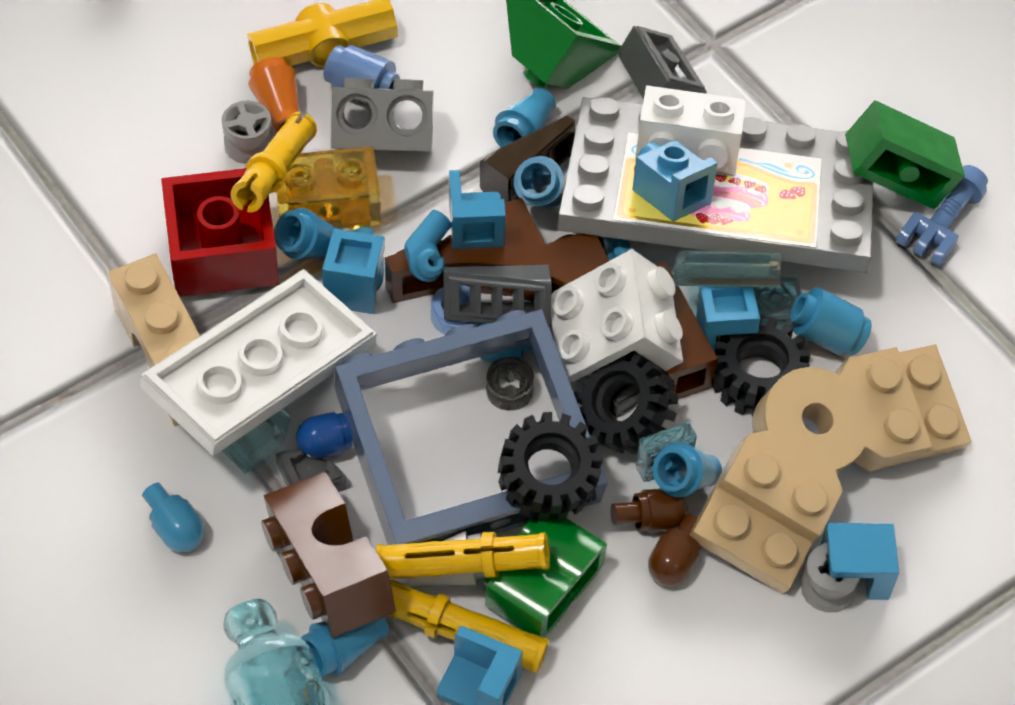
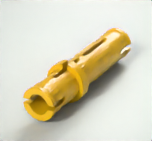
[231,112,317,212]
[375,532,550,579]
[388,579,550,674]

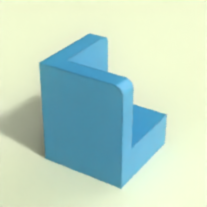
[449,170,506,249]
[322,229,385,314]
[696,284,760,352]
[820,523,899,600]
[437,626,523,705]

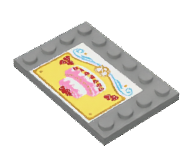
[557,97,873,273]

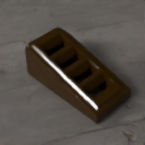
[480,115,575,203]

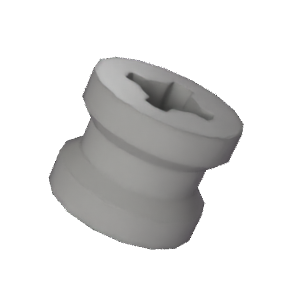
[221,100,273,164]
[800,543,860,613]

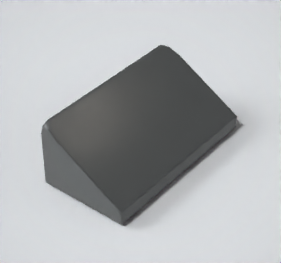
[618,26,707,98]

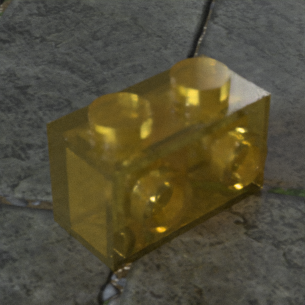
[276,146,381,229]

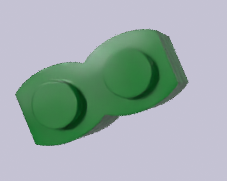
[483,514,607,638]

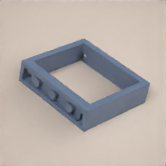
[334,309,608,545]

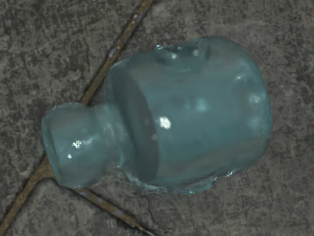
[223,599,330,705]

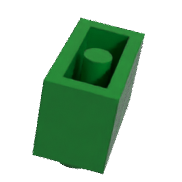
[845,100,965,209]

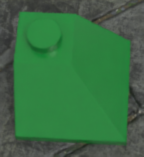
[506,0,622,89]

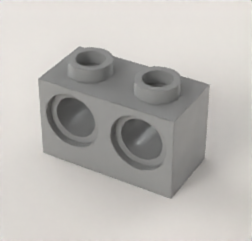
[331,78,434,152]

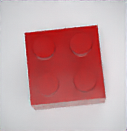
[161,168,280,297]

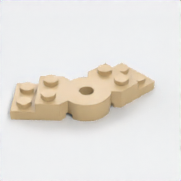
[690,344,972,594]

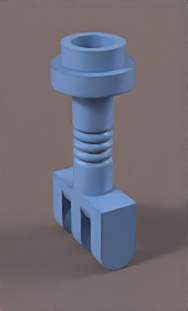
[896,165,988,267]

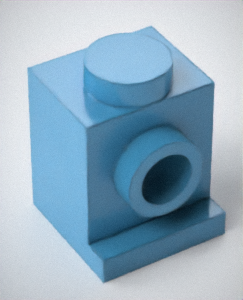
[632,140,718,221]

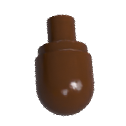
[610,488,688,534]
[648,514,701,587]

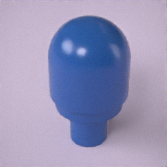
[296,412,352,459]

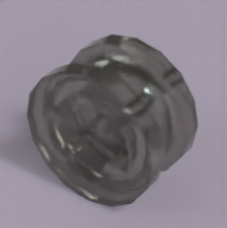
[486,357,534,411]

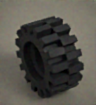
[713,317,810,418]
[573,352,678,454]
[497,412,603,522]

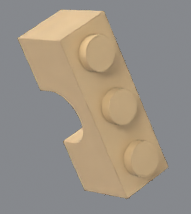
[107,253,200,427]

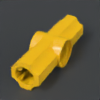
[247,0,398,68]

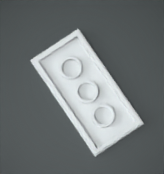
[140,269,377,456]

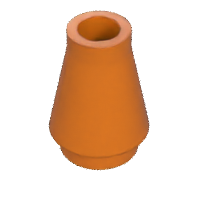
[248,57,302,132]

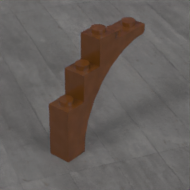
[385,198,718,399]

